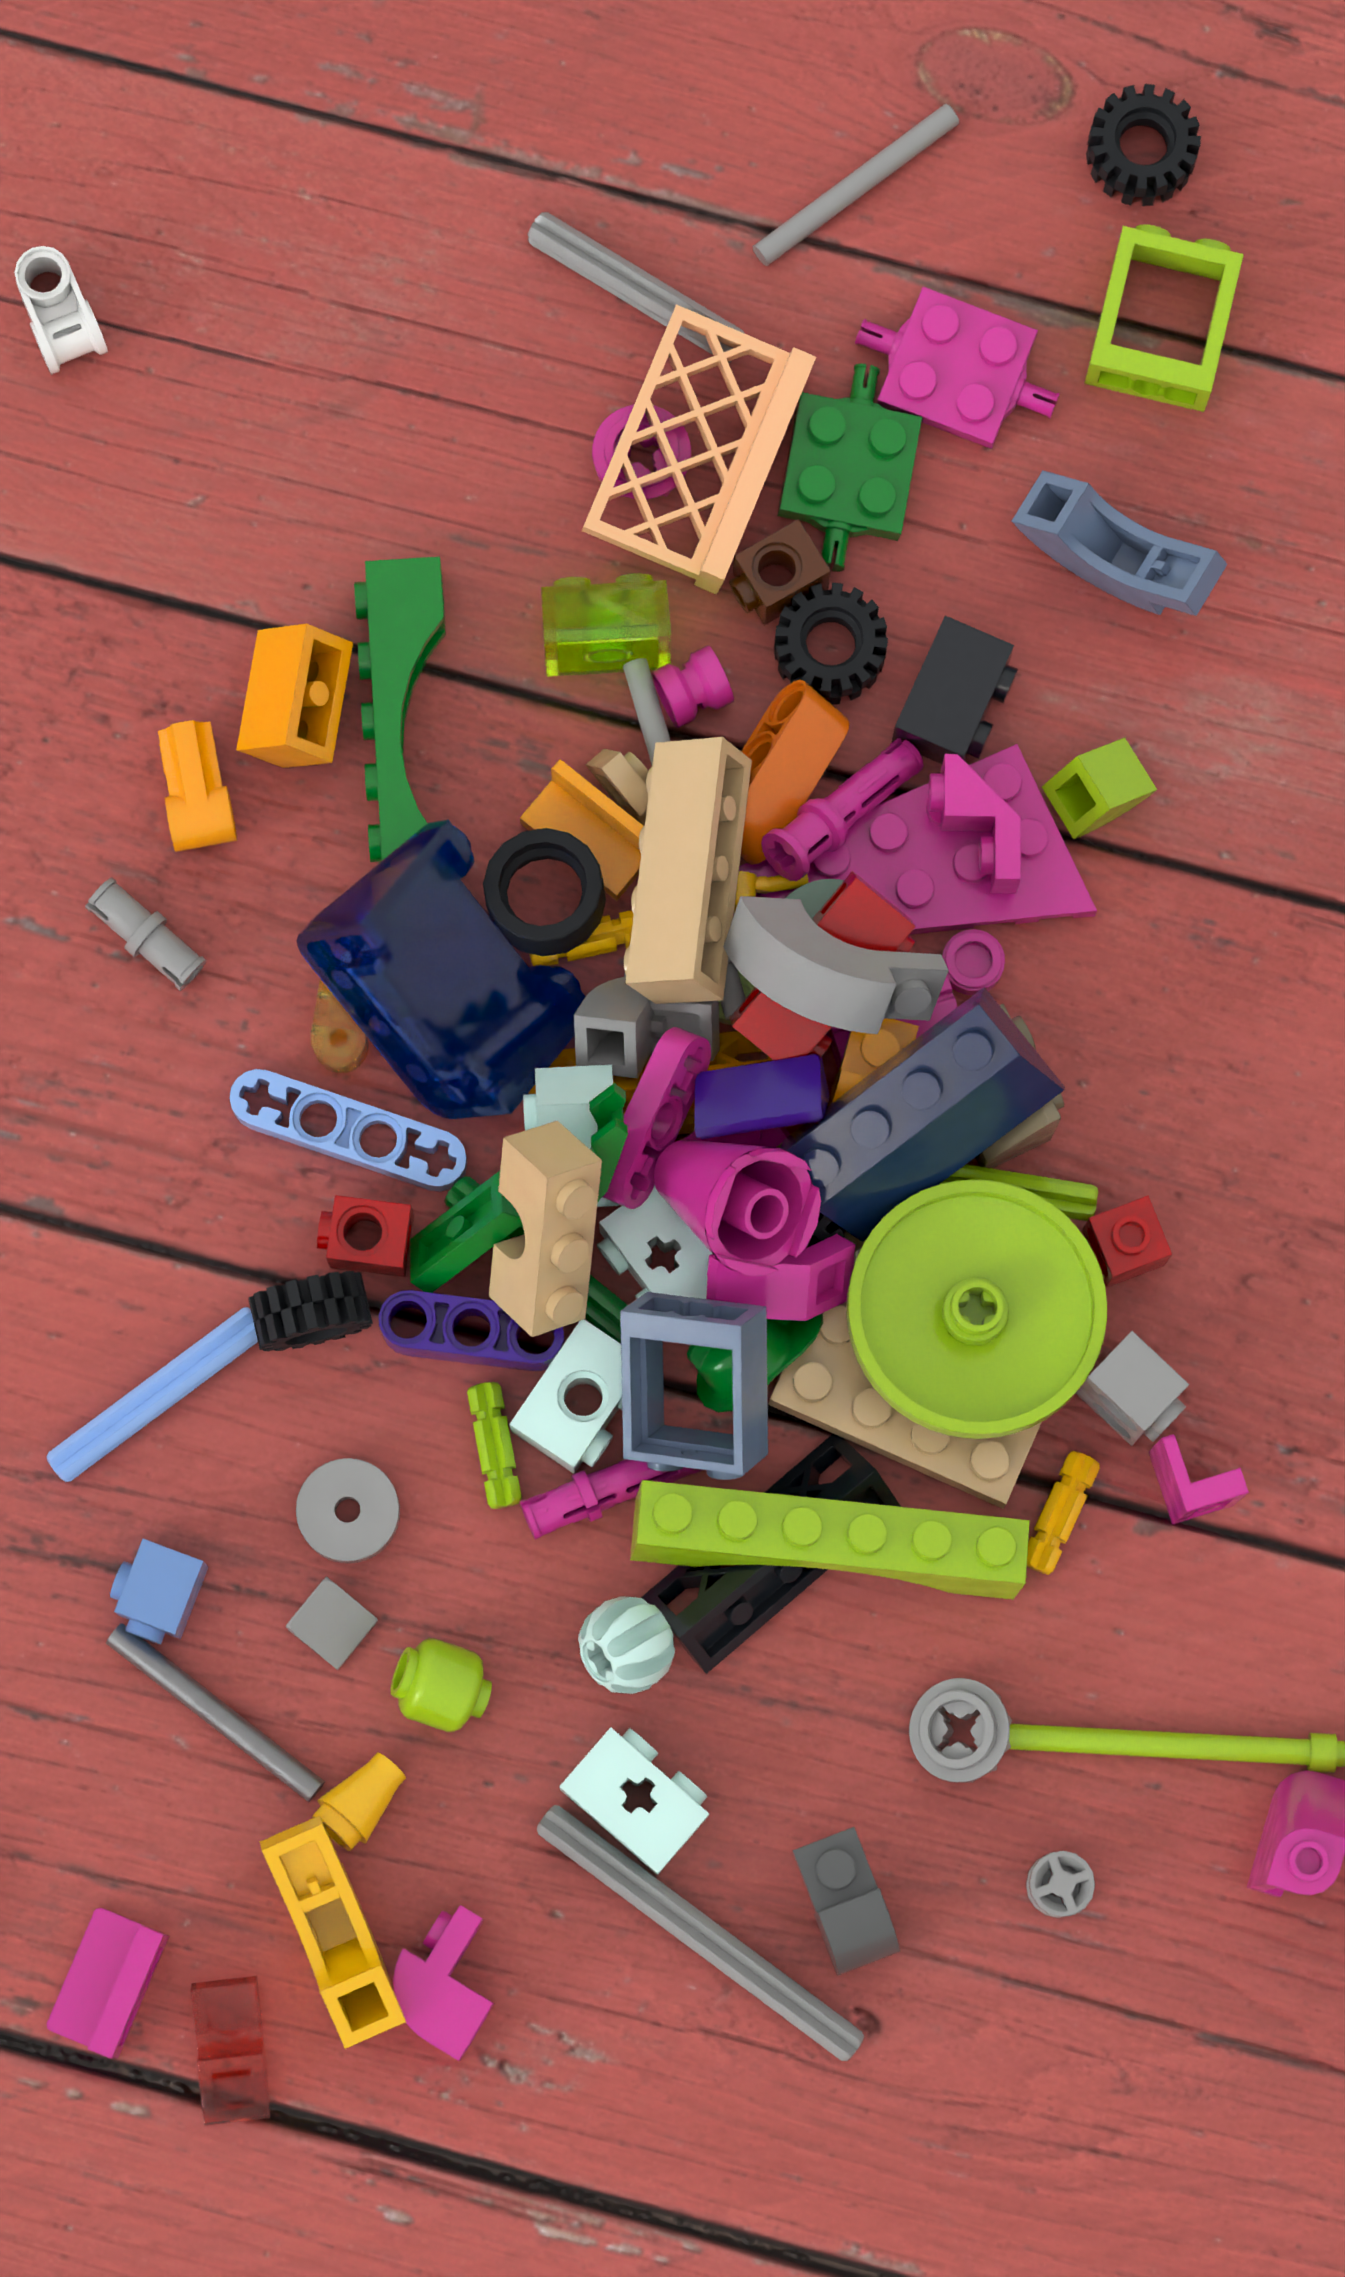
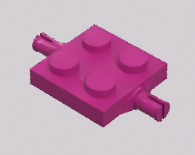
[855,287,1060,449]

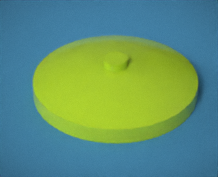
[846,1179,1107,1439]

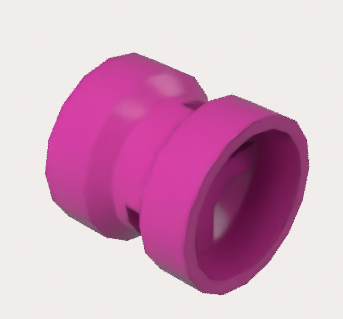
[651,646,734,728]

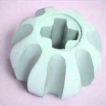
[578,1596,675,1694]

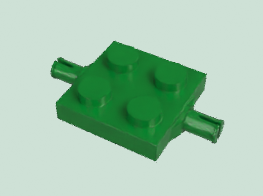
[777,364,922,572]

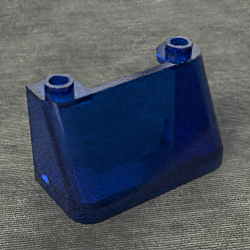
[296,819,586,1119]

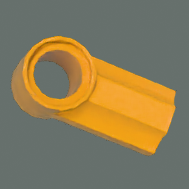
[158,720,237,852]

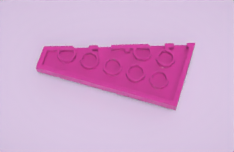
[733,744,1097,935]

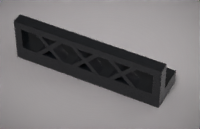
[641,1434,901,1674]

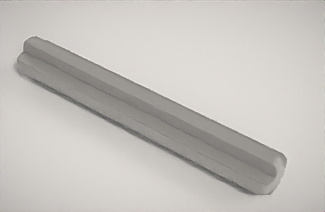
[528,212,745,362]

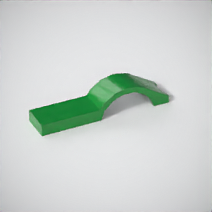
[410,1083,628,1293]

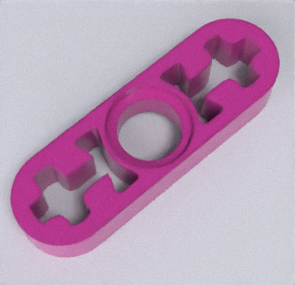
[603,1027,711,1209]

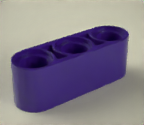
[379,1290,565,1371]

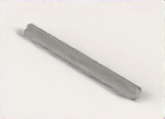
[536,1805,864,2061]

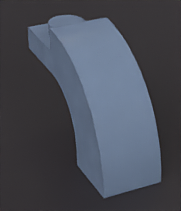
[1011,470,1228,616]

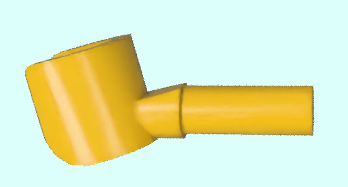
[734,871,809,913]

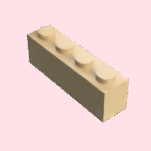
[624,737,752,1004]

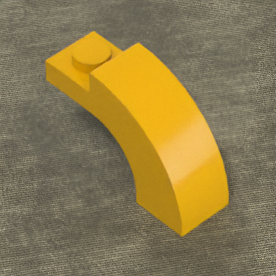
[260,1815,406,2049]

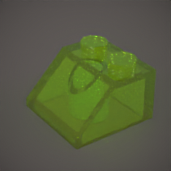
[541,573,671,677]

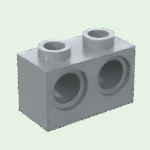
[1076,1331,1189,1446]

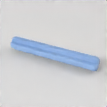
[46,1307,258,1482]

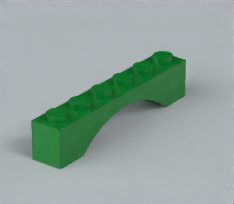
[354,557,464,942]

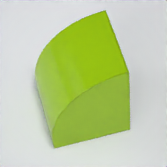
[1041,738,1157,839]

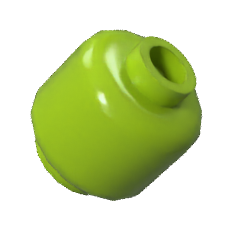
[391,1638,492,1732]

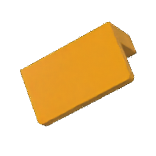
[520,759,644,901]

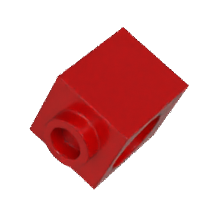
[317,1195,414,1277]
[1082,1195,1172,1288]

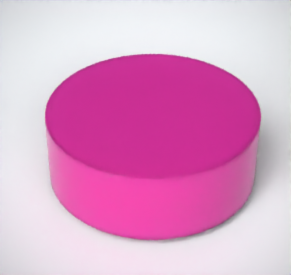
[942,929,1005,995]

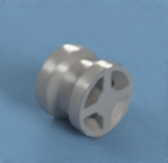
[1026,1851,1095,1918]

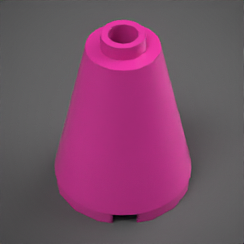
[653,1140,821,1276]

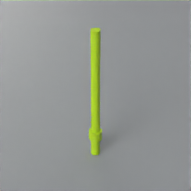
[1009,1724,1345,1773]

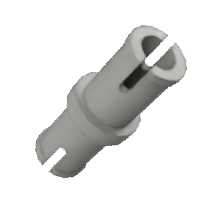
[85,877,207,991]

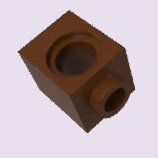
[729,519,831,625]

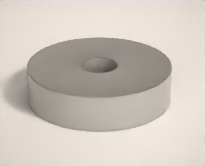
[296,1458,400,1563]

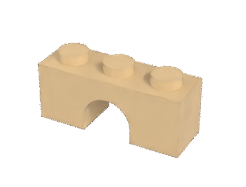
[489,1120,602,1337]

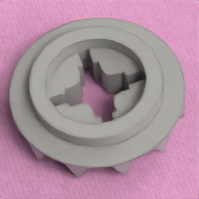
[909,1678,1013,1782]

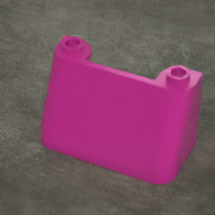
[1246,1770,1345,1898]

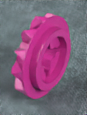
[592,405,691,500]

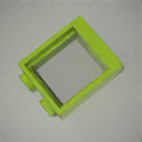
[1084,225,1244,412]

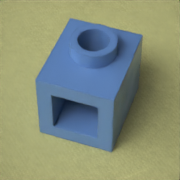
[110,1539,209,1645]

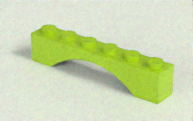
[630,1480,1030,1600]

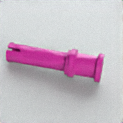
[761,738,924,881]

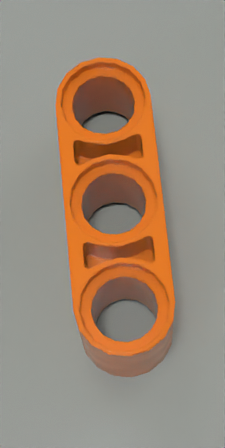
[740,680,850,865]

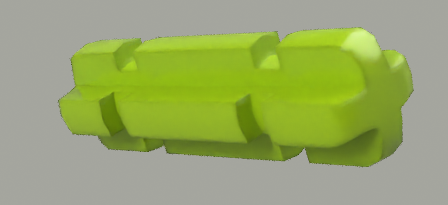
[467,1382,522,1509]

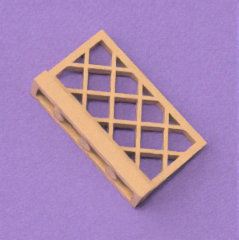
[582,304,816,595]

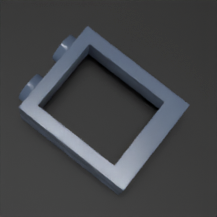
[620,1292,768,1480]

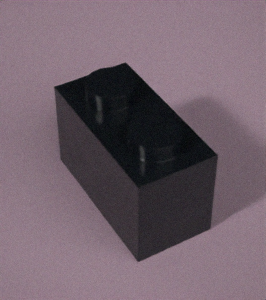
[892,616,1018,764]

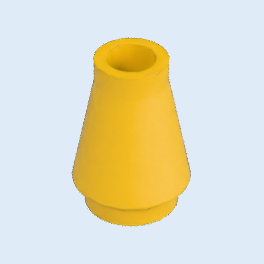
[312,1752,406,1851]

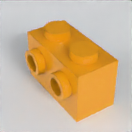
[236,623,353,768]

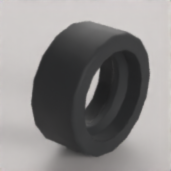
[483,828,606,957]

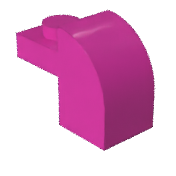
[393,1905,495,2061]

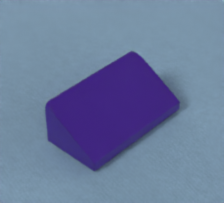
[695,1054,830,1139]

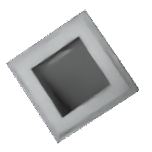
[286,1577,379,1670]

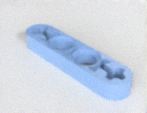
[229,1069,467,1192]

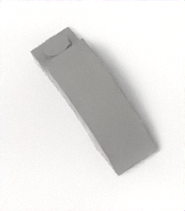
[723,896,949,1034]

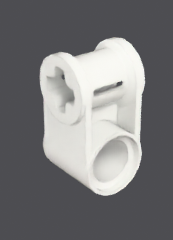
[15,246,108,375]

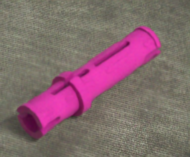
[520,1429,702,1539]

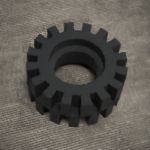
[1086,84,1201,206]
[774,582,888,704]
[248,1271,373,1351]

